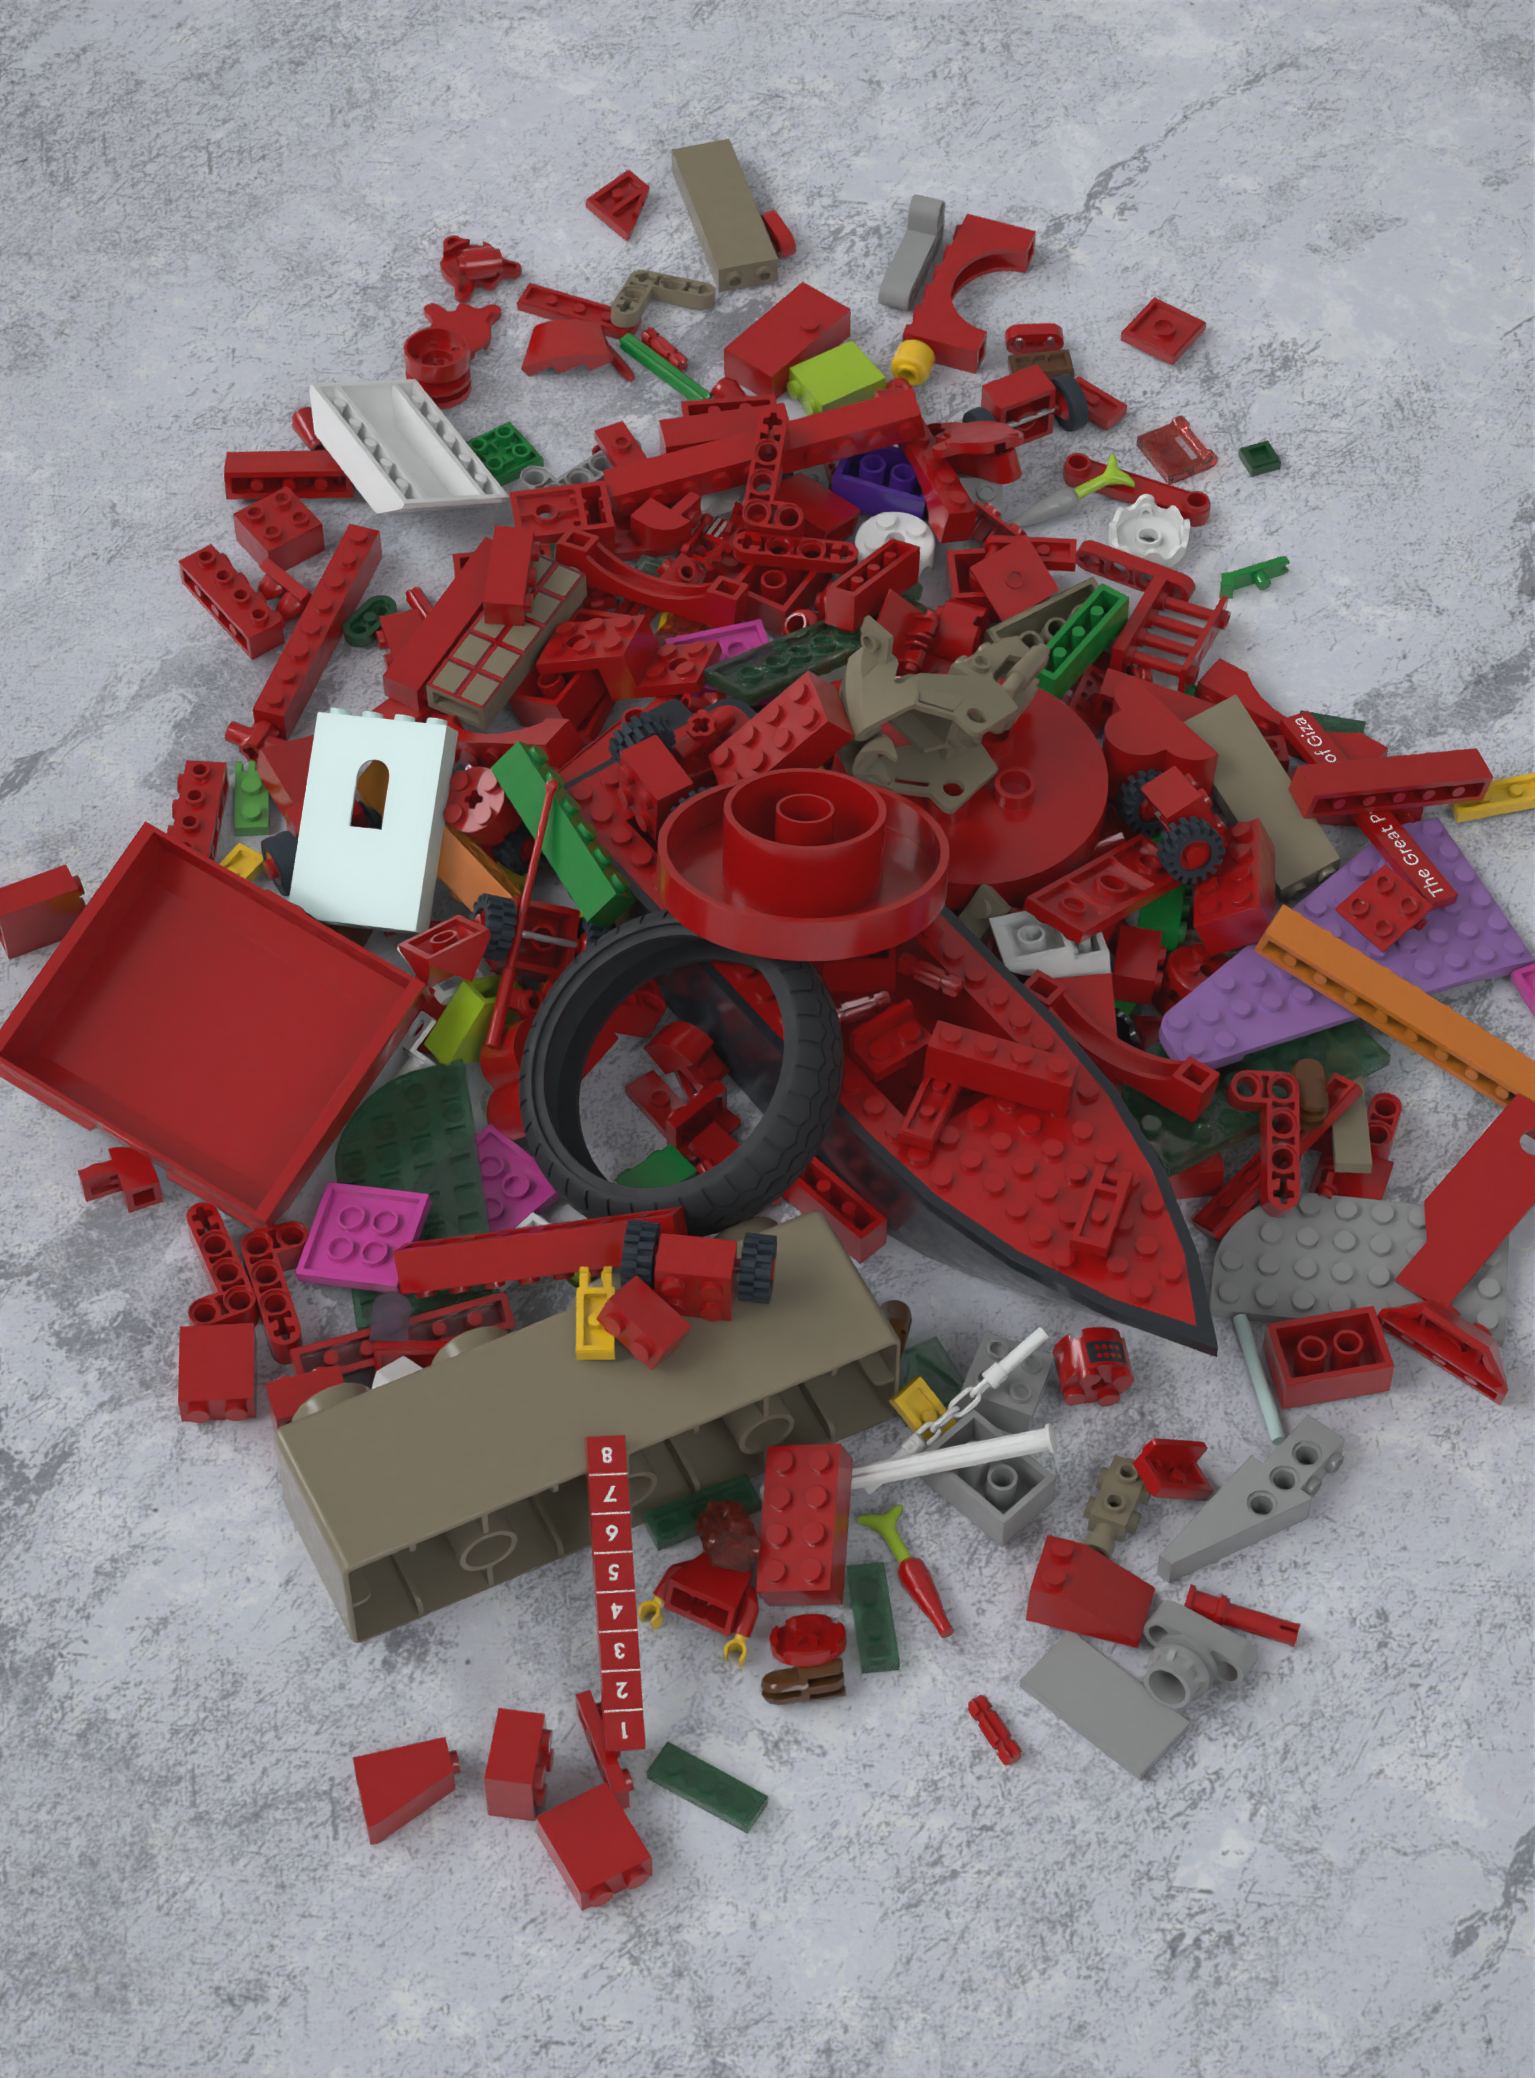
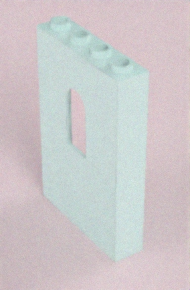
[289,708,458,935]

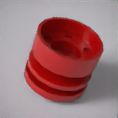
[403,327,472,409]

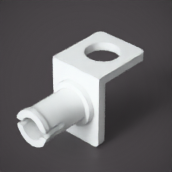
[391,1011,447,1094]

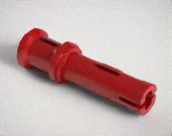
[1184,1584,1300,1648]

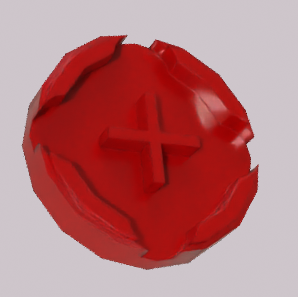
[769,1613,847,1667]

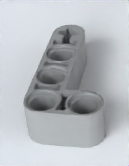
[878,194,945,311]
[520,438,642,518]

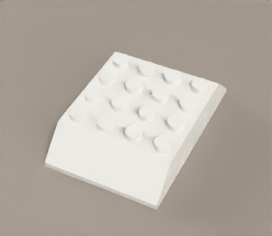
[309,379,509,514]

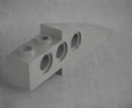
[1157,1415,1345,1583]

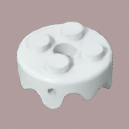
[1108,494,1190,568]
[855,512,935,587]

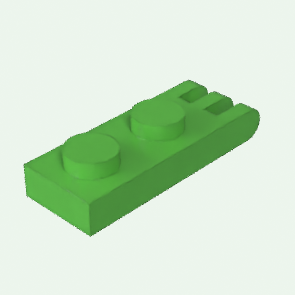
[234,760,270,837]

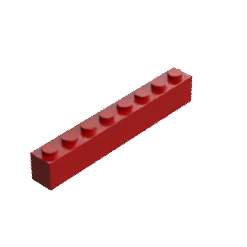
[253,524,382,741]
[393,1206,688,1298]

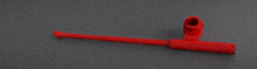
[485,779,559,1049]

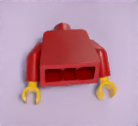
[638,1551,759,1667]

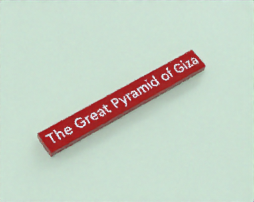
[1278,711,1458,911]

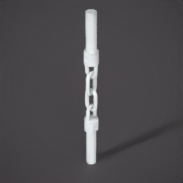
[863,1327,1050,1495]

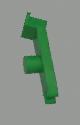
[1219,556,1290,599]

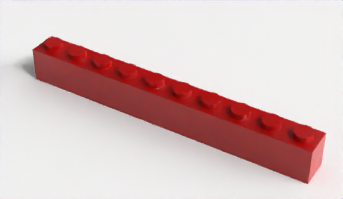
[603,388,926,519]

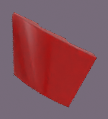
[521,319,613,377]

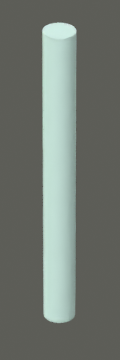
[1233,1314,1286,1445]

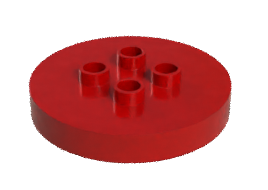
[833,672,1108,910]
[657,768,950,961]

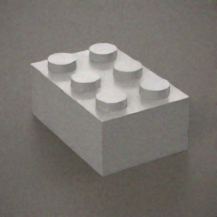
[920,1409,1056,1547]

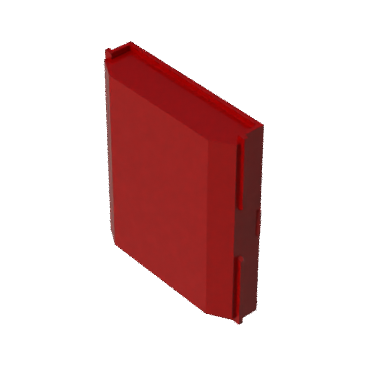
[0,821,436,1231]

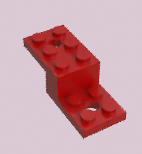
[509,480,680,561]
[536,615,723,701]

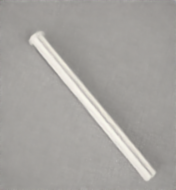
[760,1423,1057,1502]

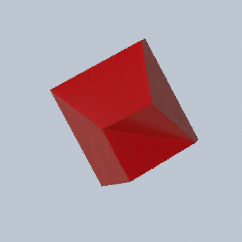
[398,914,491,989]

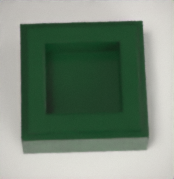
[1238,440,1281,477]

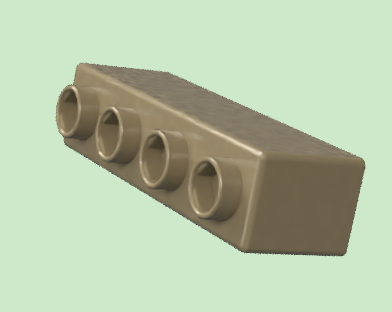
[274,1210,901,1643]

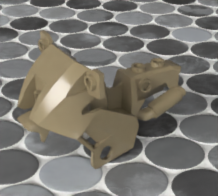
[836,615,1050,814]

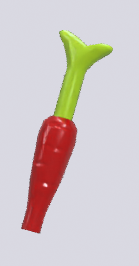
[857,1504,954,1638]

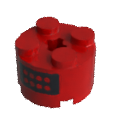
[1052,1326,1134,1407]

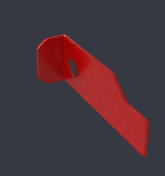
[1395,1094,1535,1304]

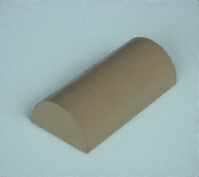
[983,576,1123,648]

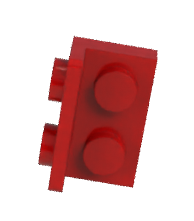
[1060,664,1106,735]
[850,999,931,1083]

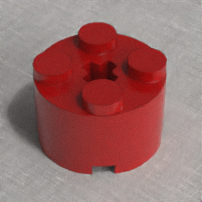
[926,598,990,662]
[443,767,522,846]

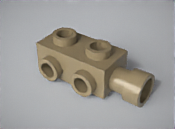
[1083,1455,1151,1559]

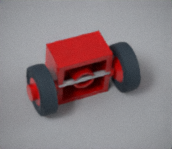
[962,364,1089,448]

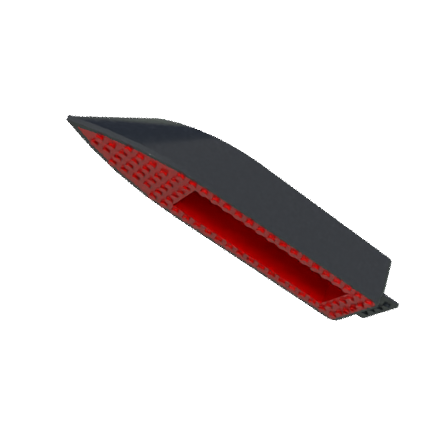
[563,698,1218,1357]

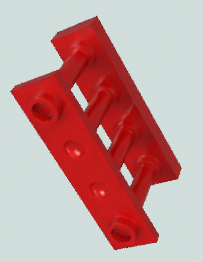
[1109,575,1231,693]

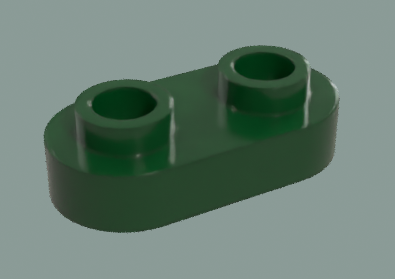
[343,595,397,647]

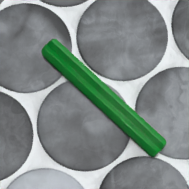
[619,333,712,401]

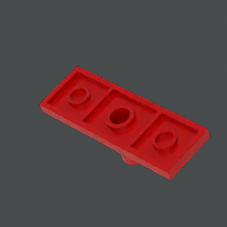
[1023,834,1183,947]

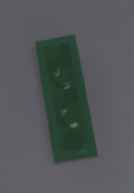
[642,1473,762,1551]
[846,1562,900,1674]
[647,1741,768,1834]

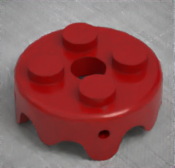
[1159,943,1231,1000]

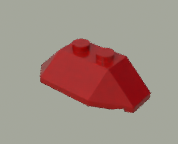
[1377,1300,1509,1406]

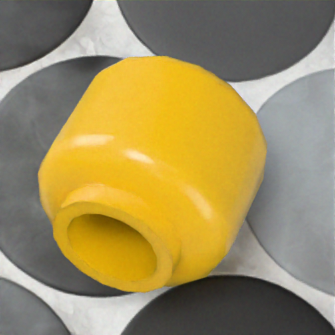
[890,340,935,386]

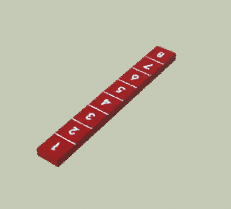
[585,1435,646,1753]

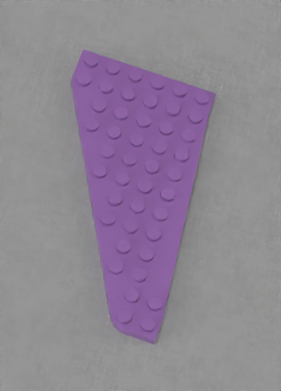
[1159,817,1535,1069]

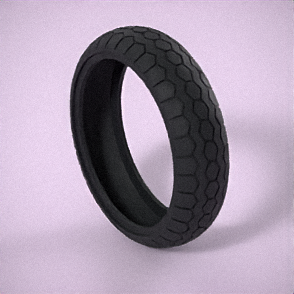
[519,909,844,1237]

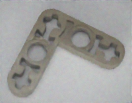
[611,270,716,328]

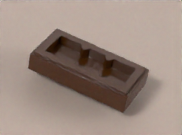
[1007,349,1074,380]

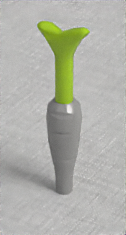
[1006,453,1135,529]

